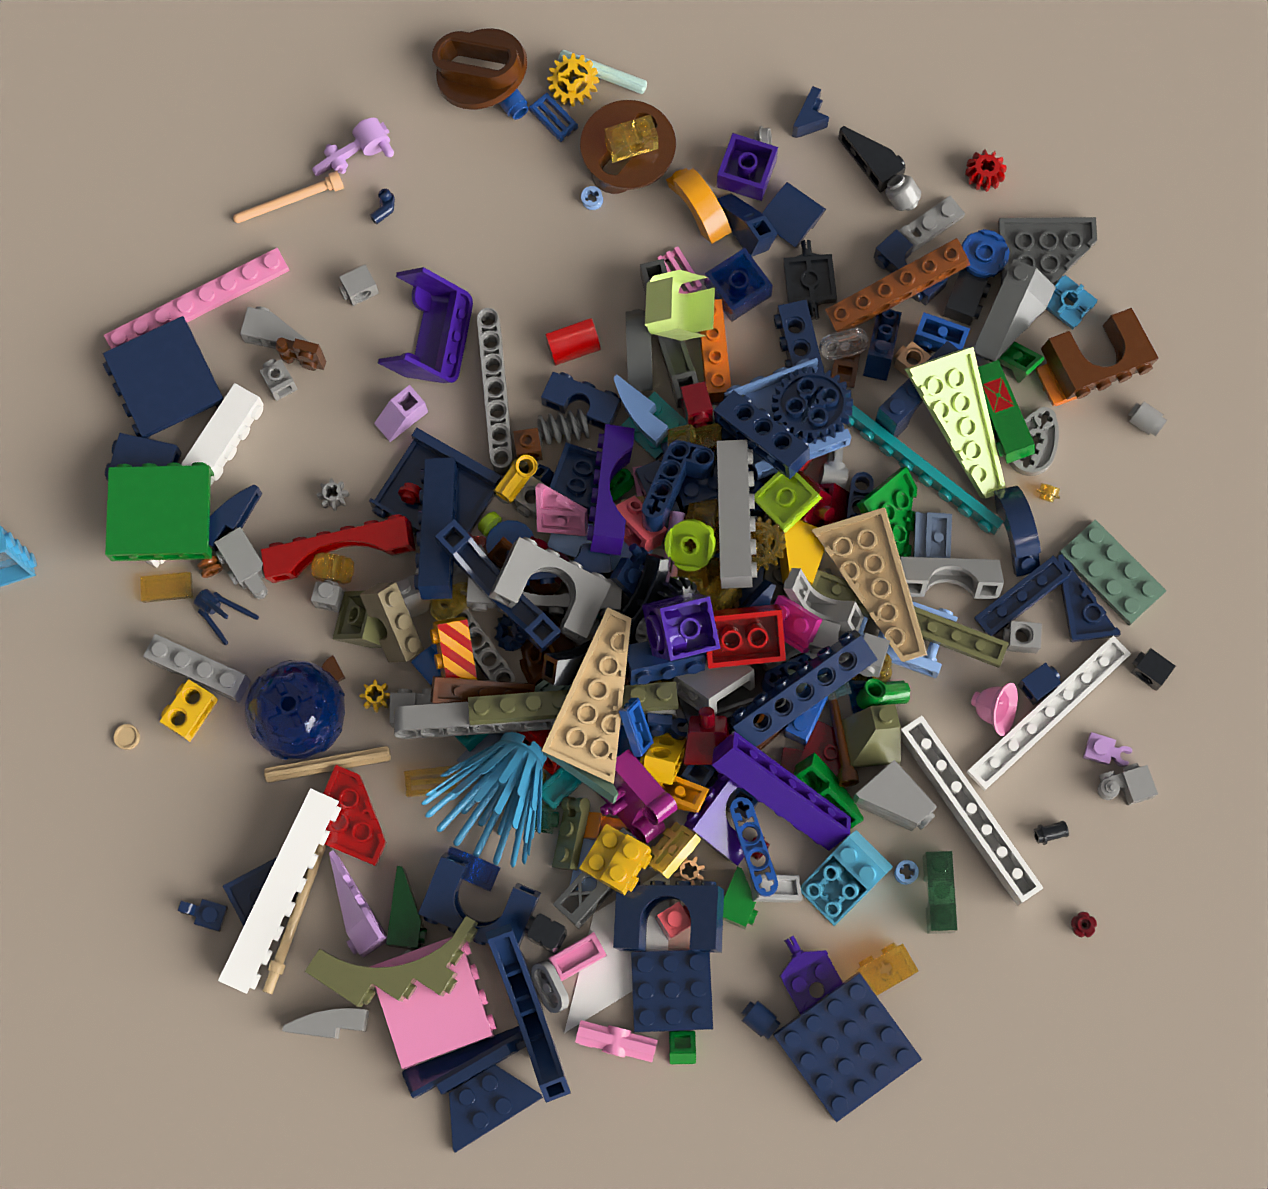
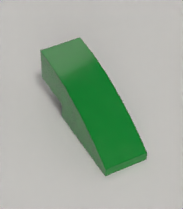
[794,752,864,829]

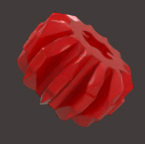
[965,149,1007,192]

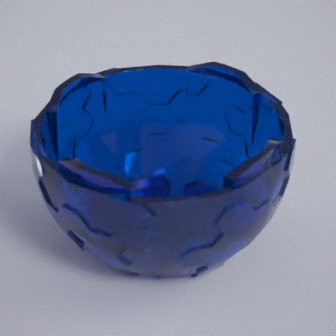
[245,660,345,760]

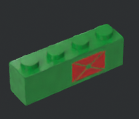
[978,360,1035,464]

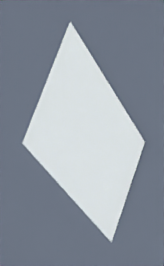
[564,874,670,1033]

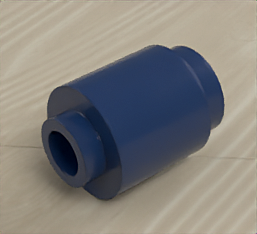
[741,1001,781,1039]

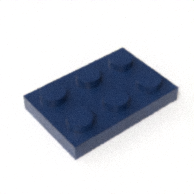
[549,442,599,514]

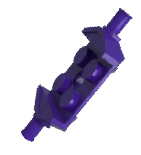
[779,935,843,1014]

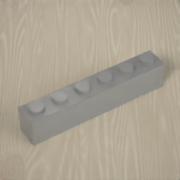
[717,440,757,589]

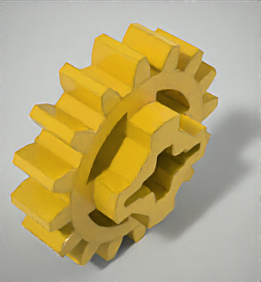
[547,53,599,107]

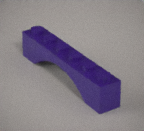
[587,424,635,556]

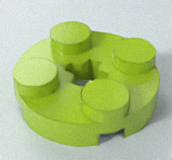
[665,519,716,571]

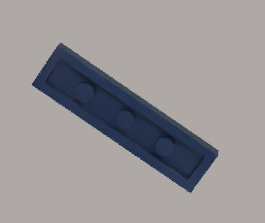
[974,555,1070,636]

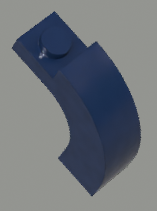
[994,485,1041,577]

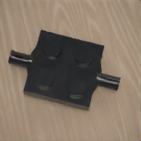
[783,240,837,320]

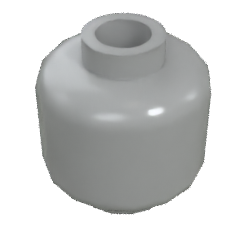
[885,174,921,211]

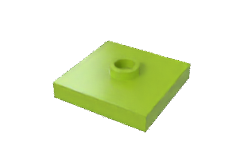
[754,471,822,533]

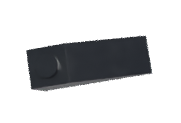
[838,126,906,193]

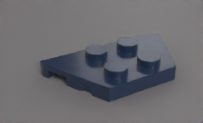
[449,1064,543,1153]

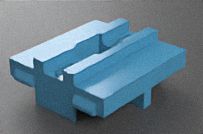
[1046,275,1098,330]

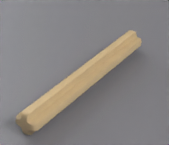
[264,746,391,783]

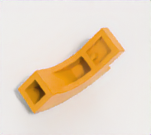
[666,168,732,244]

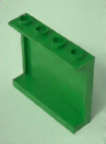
[105,462,214,561]

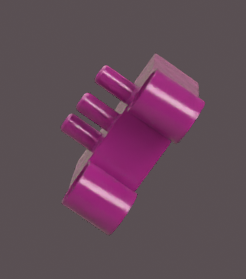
[599,749,677,844]

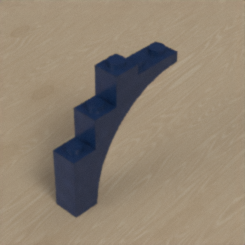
[485,924,571,1103]

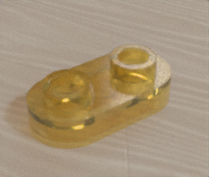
[430,582,469,621]

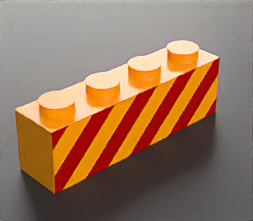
[430,617,477,679]

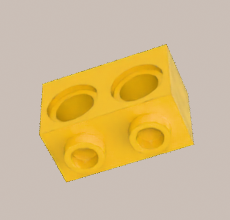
[159,679,218,742]
[640,733,687,785]

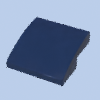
[762,182,826,248]

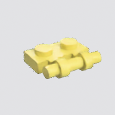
[648,822,702,879]

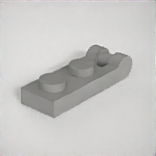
[899,196,965,252]

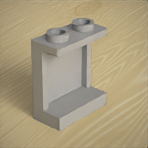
[674,665,755,715]

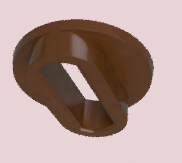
[432,28,527,110]
[580,100,676,194]

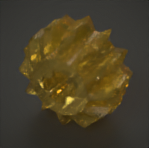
[311,552,355,584]

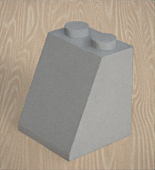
[853,760,937,831]

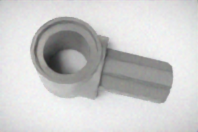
[818,447,848,489]

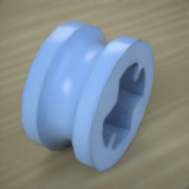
[581,186,603,210]
[894,860,919,885]

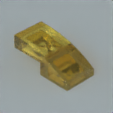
[668,423,722,451]

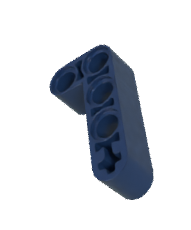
[642,440,714,532]

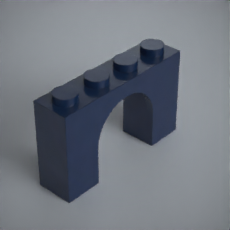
[875,341,958,438]
[418,852,541,947]
[613,881,724,953]

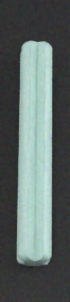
[558,50,647,94]

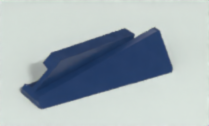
[402,1026,526,1099]

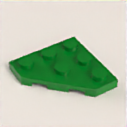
[857,466,917,557]

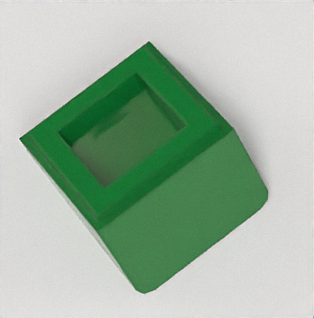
[669,1031,696,1065]

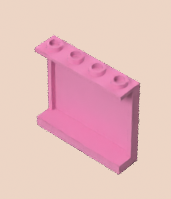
[370,936,497,1069]

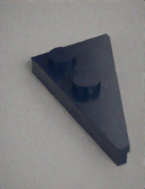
[1056,554,1121,642]
[223,856,278,926]

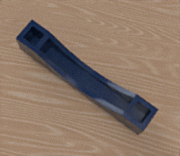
[435,519,561,653]

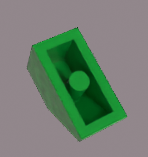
[723,866,758,929]

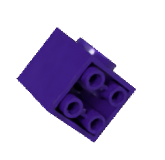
[642,593,720,661]

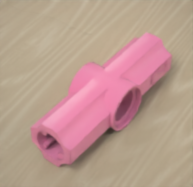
[575,1020,658,1062]

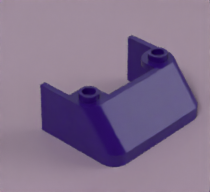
[378,267,473,383]

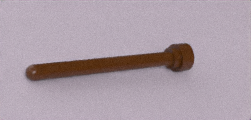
[822,672,860,787]

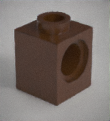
[513,428,543,461]

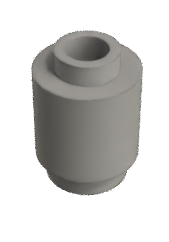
[1128,402,1167,436]

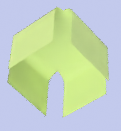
[645,270,715,341]

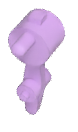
[312,118,394,176]

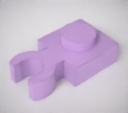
[1083,732,1132,767]

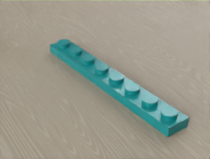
[846,405,1004,535]

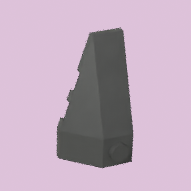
[974,259,1056,362]

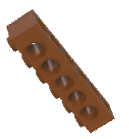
[825,238,970,336]

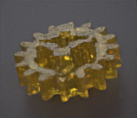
[751,517,786,572]

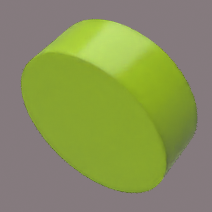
[478,511,502,536]

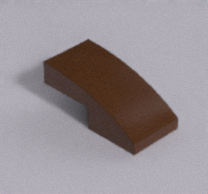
[831,338,862,388]

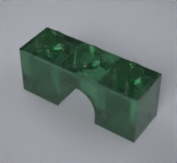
[923,851,958,934]

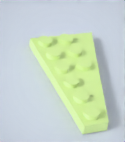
[905,347,1006,499]

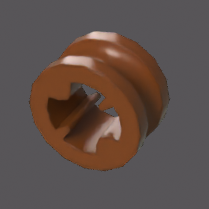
[197,556,223,578]

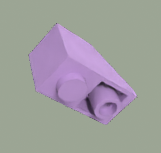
[374,385,428,442]

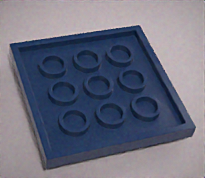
[773,971,923,1123]

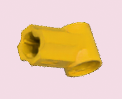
[493,455,537,504]

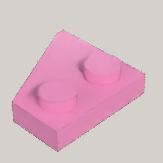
[535,483,588,536]

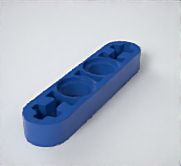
[730,797,778,897]

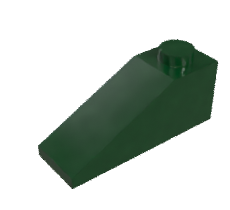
[386,866,427,950]

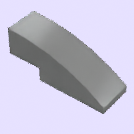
[283,1008,369,1039]

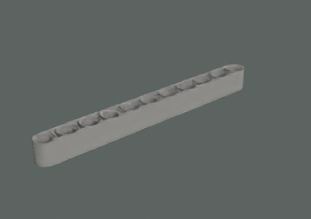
[394,702,677,739]

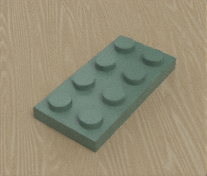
[1058,519,1167,626]

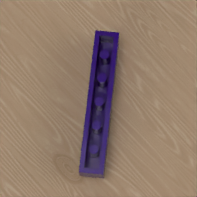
[712,731,851,851]

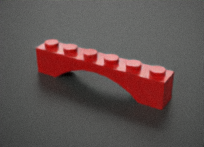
[261,514,416,583]

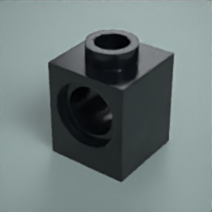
[1131,648,1176,691]

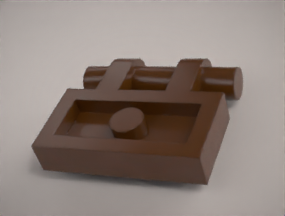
[276,337,327,371]

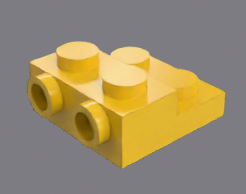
[579,824,652,896]

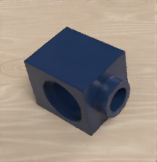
[1018,663,1061,705]

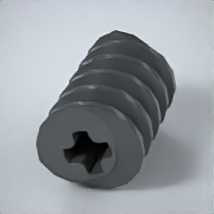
[537,409,590,446]

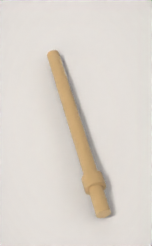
[263,844,326,994]

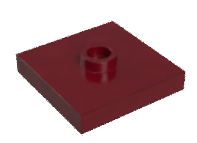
[797,720,841,778]

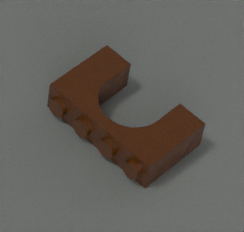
[1041,308,1159,400]

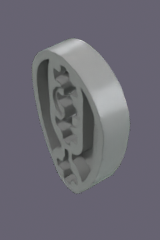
[1009,407,1059,476]

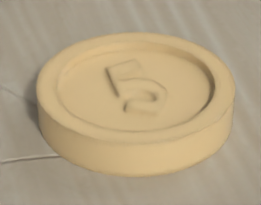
[114,724,140,750]

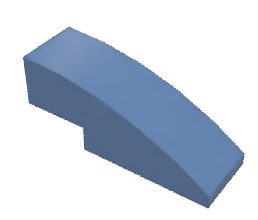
[613,374,670,447]

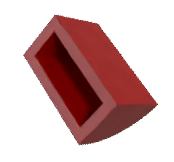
[545,318,601,366]

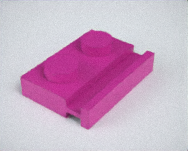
[775,595,822,653]

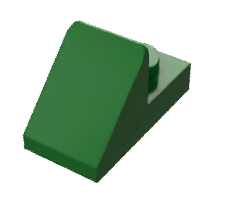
[998,341,1045,383]

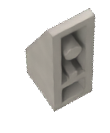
[240,306,309,349]

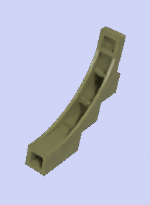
[305,916,478,1007]

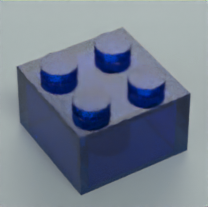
[704,248,773,322]

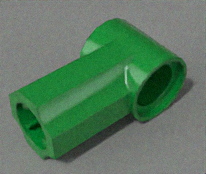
[856,678,911,710]

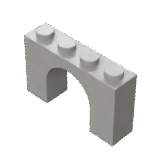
[488,537,611,643]

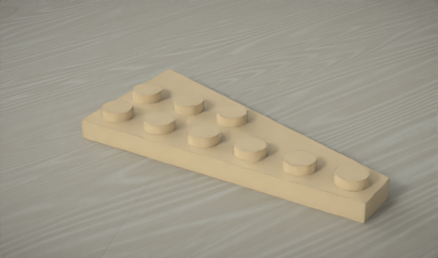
[812,508,928,662]
[542,607,631,784]

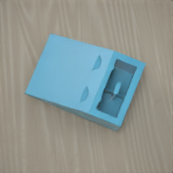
[801,830,893,926]

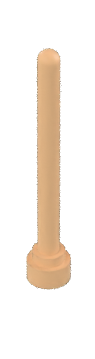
[233,171,344,223]

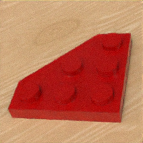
[323,765,387,866]

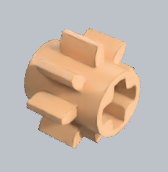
[673,857,705,885]

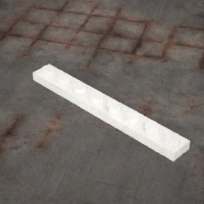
[967,636,1131,791]

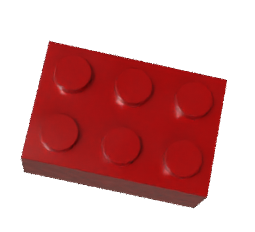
[706,604,786,669]

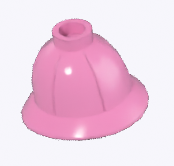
[971,683,1018,736]

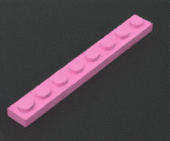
[104,248,290,349]

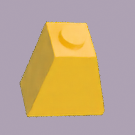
[776,520,824,585]

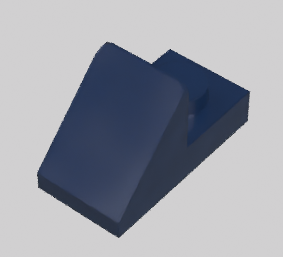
[792,86,829,138]

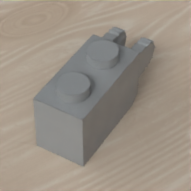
[214,527,268,600]

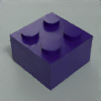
[717,133,778,201]

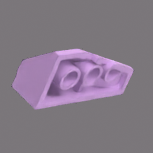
[329,850,387,957]

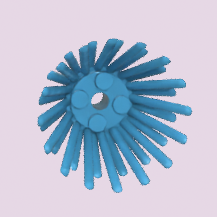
[421,732,547,867]

